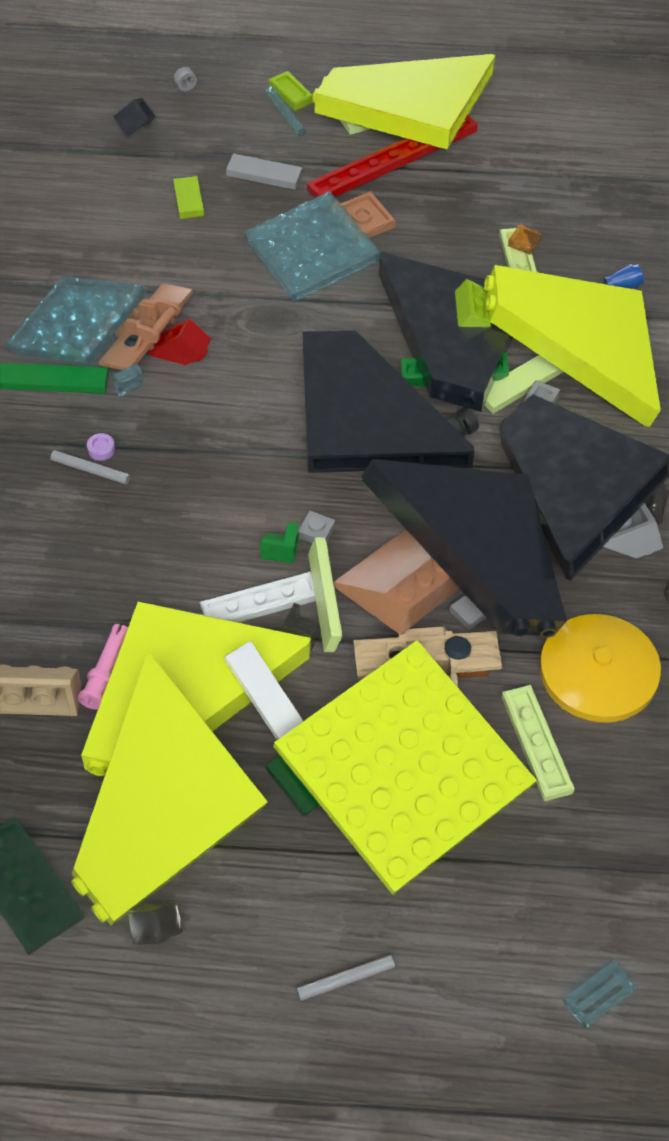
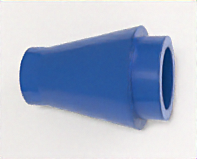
[604,264,644,289]

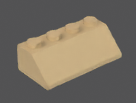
[0,665,82,716]

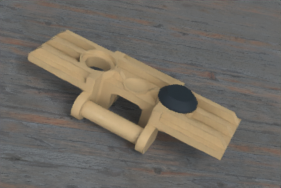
[354,627,502,687]

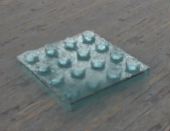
[244,191,381,302]
[6,276,146,364]

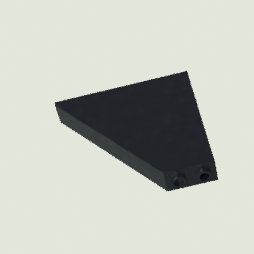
[378,252,513,412]
[303,330,474,473]
[500,394,669,581]
[362,459,567,638]

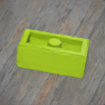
[455,279,491,327]

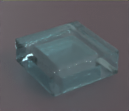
[113,363,142,397]

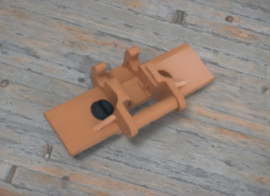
[99,284,193,372]

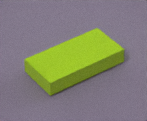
[269,71,313,111]
[173,176,204,219]

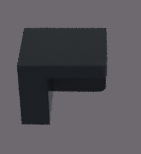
[114,98,156,135]

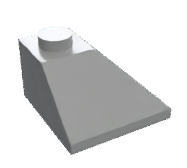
[603,503,663,558]

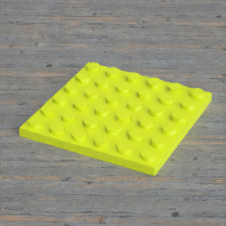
[273,640,537,895]

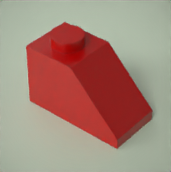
[148,318,211,365]

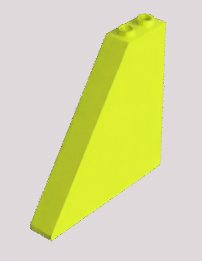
[312,54,495,150]
[484,265,661,427]
[81,602,311,776]
[71,654,267,926]

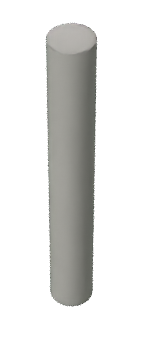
[51,450,130,485]
[296,955,395,1001]

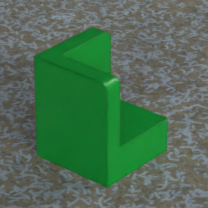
[260,523,299,564]

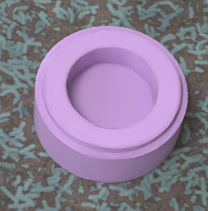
[87,433,115,461]

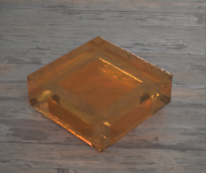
[508,224,542,255]

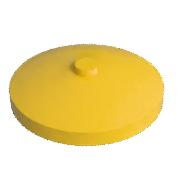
[540,614,661,723]

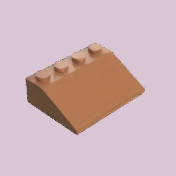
[333,531,460,635]

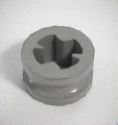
[173,67,197,91]

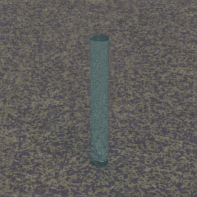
[266,87,306,137]

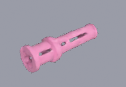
[77,624,128,710]

